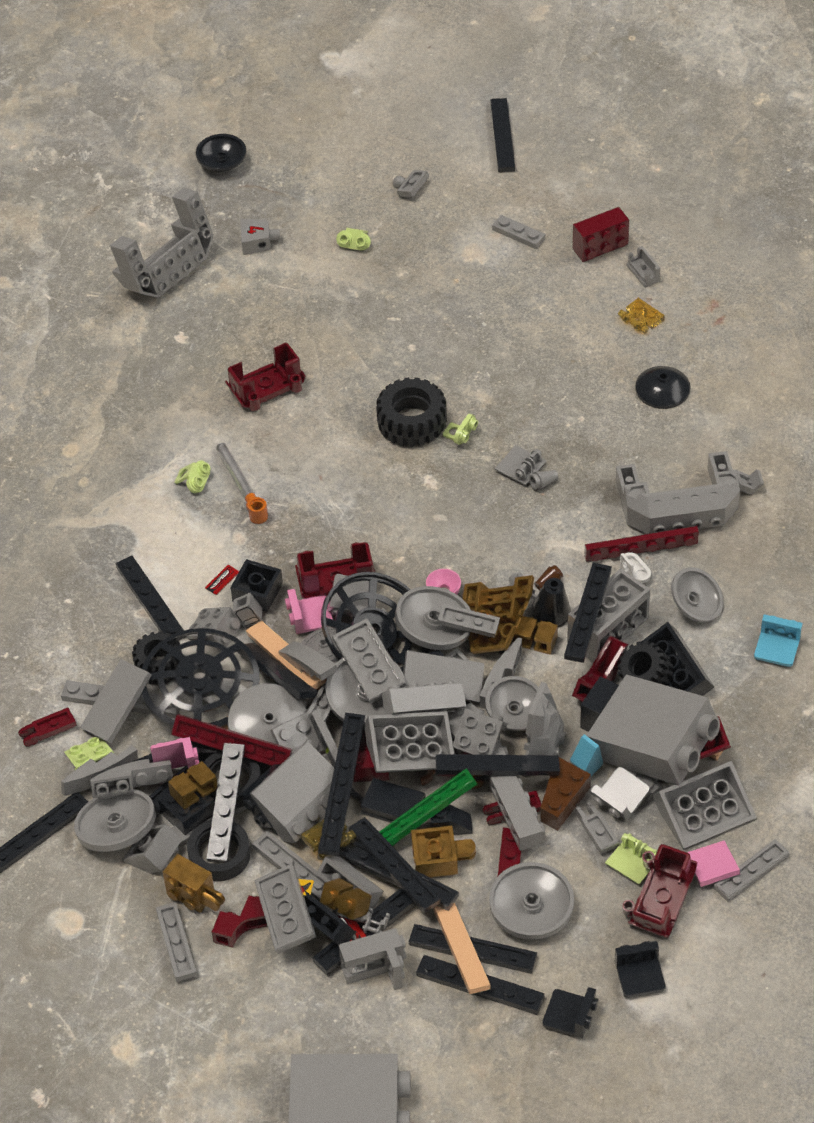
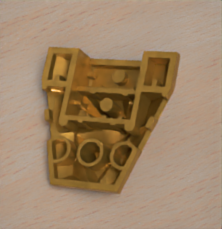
[462,575,534,654]

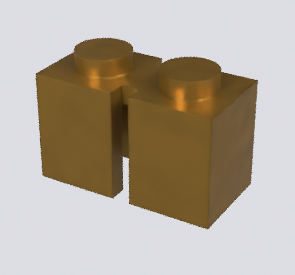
[513,616,558,655]
[168,761,218,809]
[320,878,372,920]

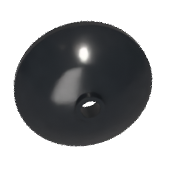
[196,134,247,171]
[635,366,690,409]

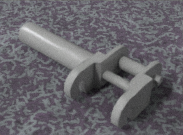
[334,908,390,934]

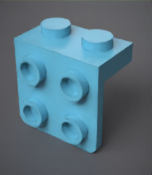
[754,614,803,667]

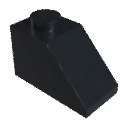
[430,804,473,835]

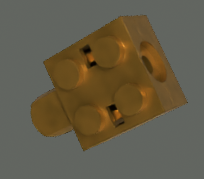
[411,826,476,877]
[163,854,225,913]

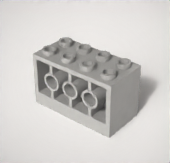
[567,568,650,662]

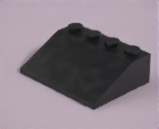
[639,622,714,696]

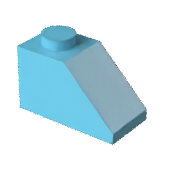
[570,734,603,776]

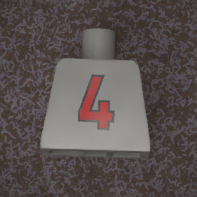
[241,219,280,255]

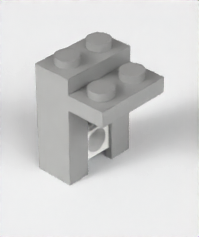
[339,928,407,990]

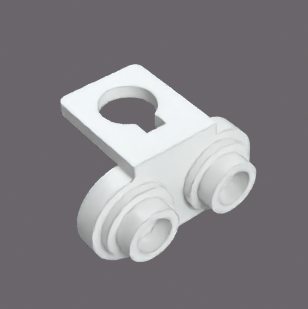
[620,553,651,583]

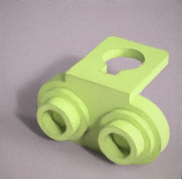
[336,228,371,250]
[443,413,478,445]
[174,460,211,493]

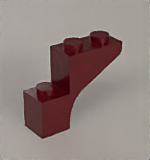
[572,636,628,701]
[212,895,268,948]

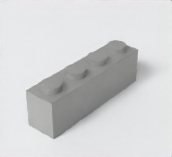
[382,681,466,714]

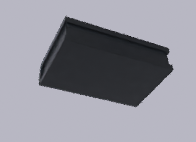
[360,778,426,823]

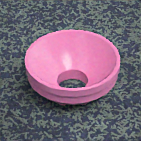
[426,569,461,595]

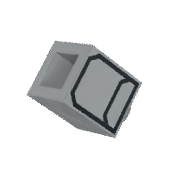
[233,593,262,627]

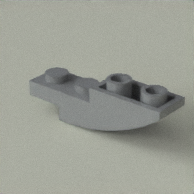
[90,759,172,798]

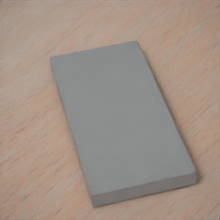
[332,618,406,703]
[403,650,484,703]
[80,659,152,744]
[254,864,316,954]

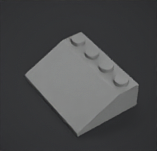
[364,711,454,773]
[250,741,334,843]
[653,761,757,849]

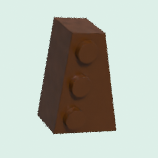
[540,757,591,831]

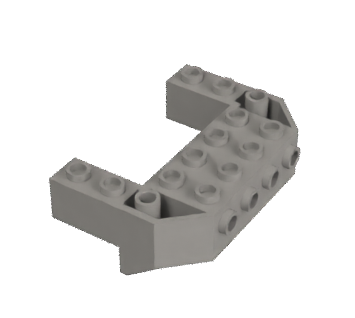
[110,188,214,298]
[616,451,740,534]

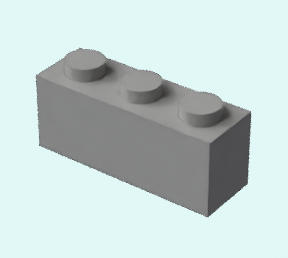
[316,856,384,909]

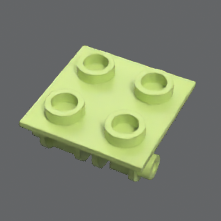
[64,737,113,770]
[605,833,657,885]

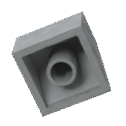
[122,824,182,873]

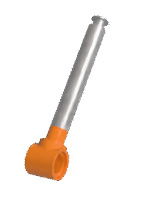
[216,443,268,524]

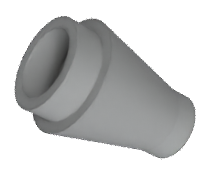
[529,470,558,490]

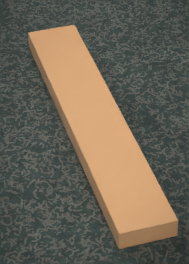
[246,620,327,689]
[433,902,490,994]

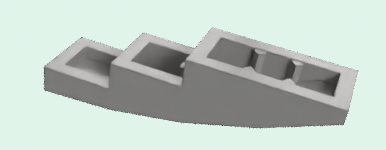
[480,638,522,709]
[278,641,338,681]
[61,745,138,796]

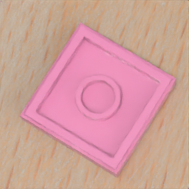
[687,840,740,887]

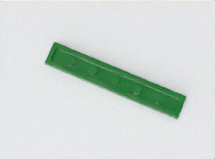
[379,768,477,846]

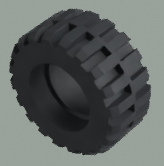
[376,377,447,447]

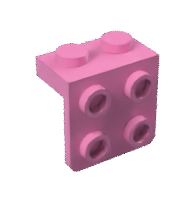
[285,589,333,634]
[150,737,199,769]

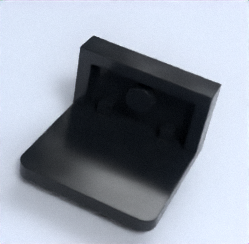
[614,941,666,998]
[542,987,599,1039]

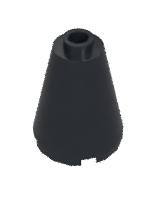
[532,578,571,627]

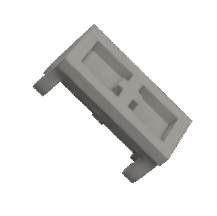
[626,246,660,287]

